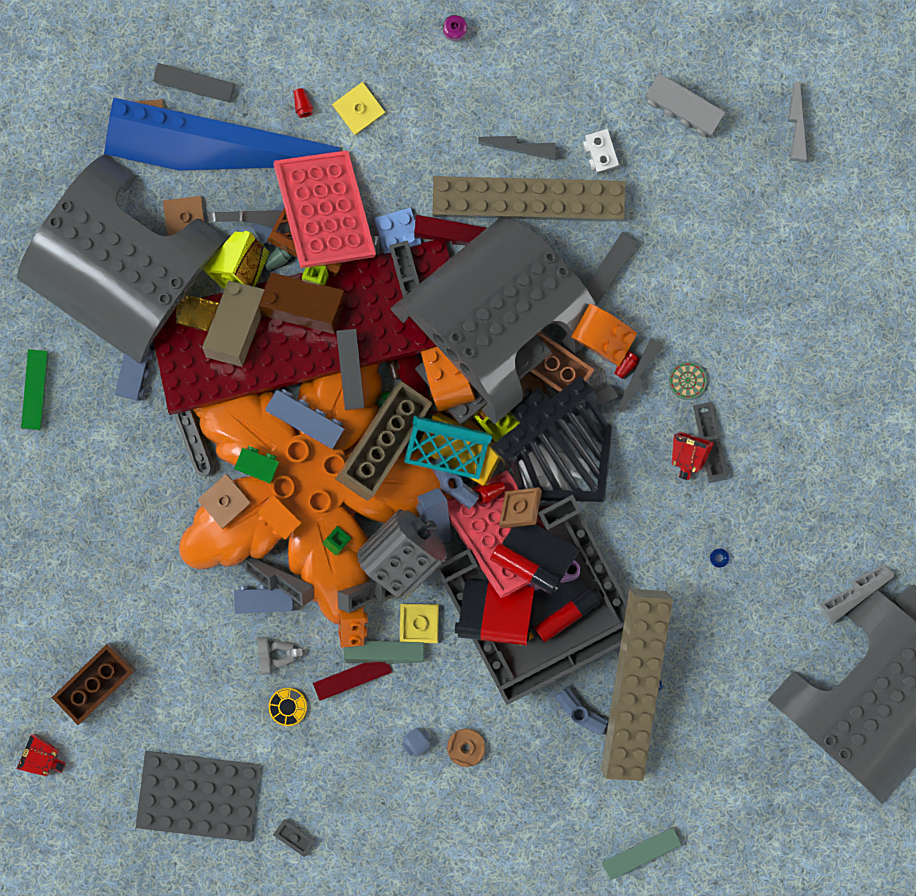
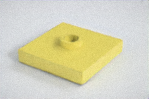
[332,82,385,135]
[400,604,439,643]

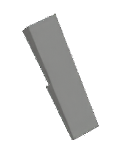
[788,81,807,162]
[819,565,894,624]

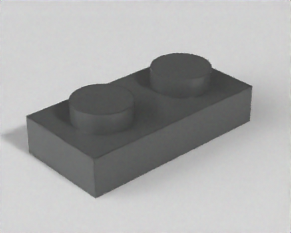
[273,819,316,857]

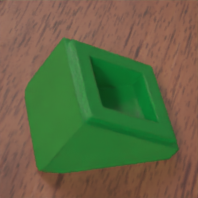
[322,526,352,556]

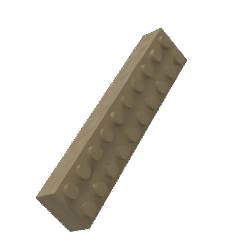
[432,176,625,222]
[601,589,673,781]

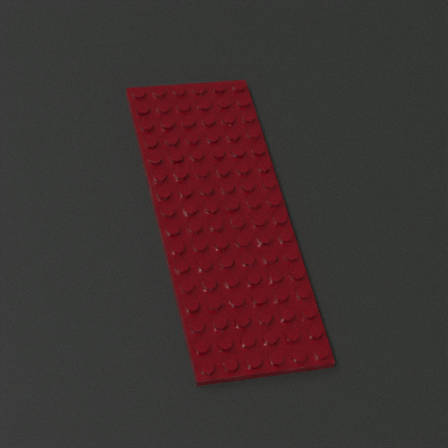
[153,240,450,415]

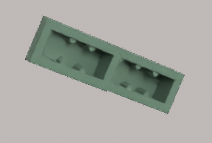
[344,641,425,664]
[602,827,682,881]

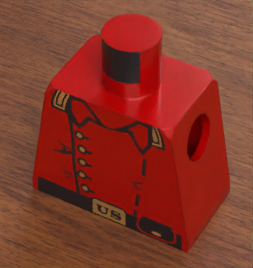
[672,432,714,480]
[16,734,66,776]

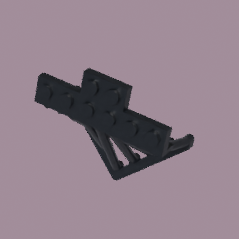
[490,376,613,502]

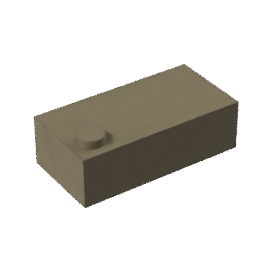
[202,280,265,367]

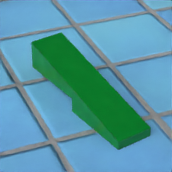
[21,349,49,431]

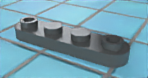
[174,410,214,476]

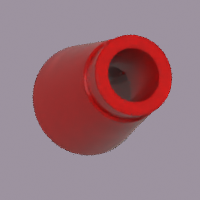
[293,88,314,118]
[614,350,640,379]
[475,481,505,504]

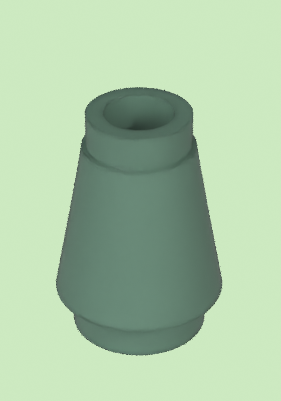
[264,247,292,271]

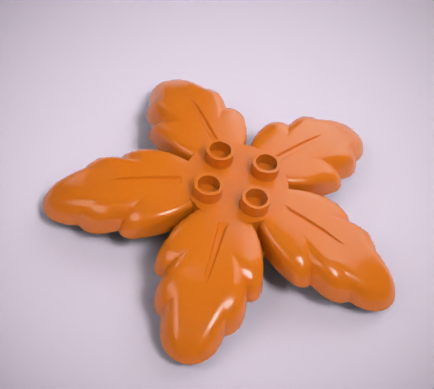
[179,363,459,624]

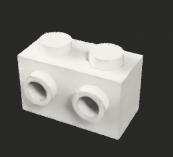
[583,129,619,174]

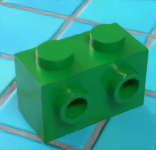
[234,446,280,484]

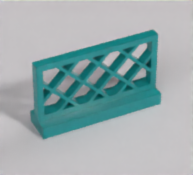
[404,415,492,480]

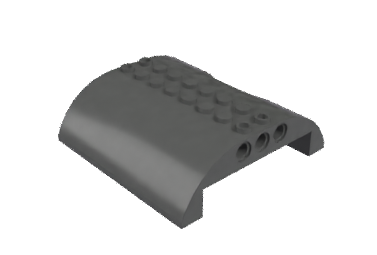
[17,155,228,364]
[391,218,596,424]
[436,495,627,705]
[768,590,916,804]

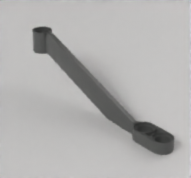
[208,210,381,255]

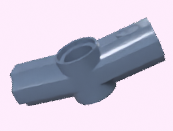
[431,455,479,509]
[555,687,608,736]

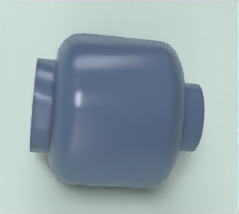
[402,728,431,757]

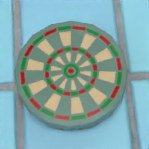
[669,362,707,400]

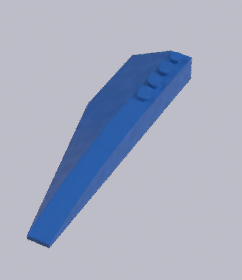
[104,97,340,171]

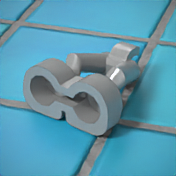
[257,637,303,675]

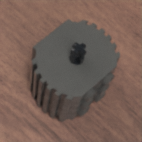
[357,509,447,600]

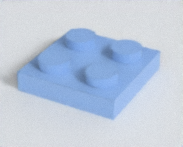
[374,207,421,254]

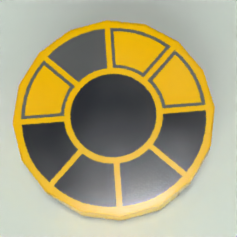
[269,688,307,726]

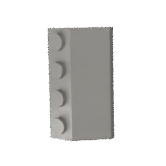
[645,73,725,138]

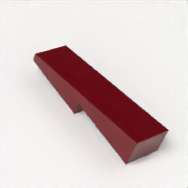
[414,215,486,246]
[397,354,429,399]
[313,662,392,701]

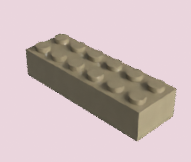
[335,381,432,501]

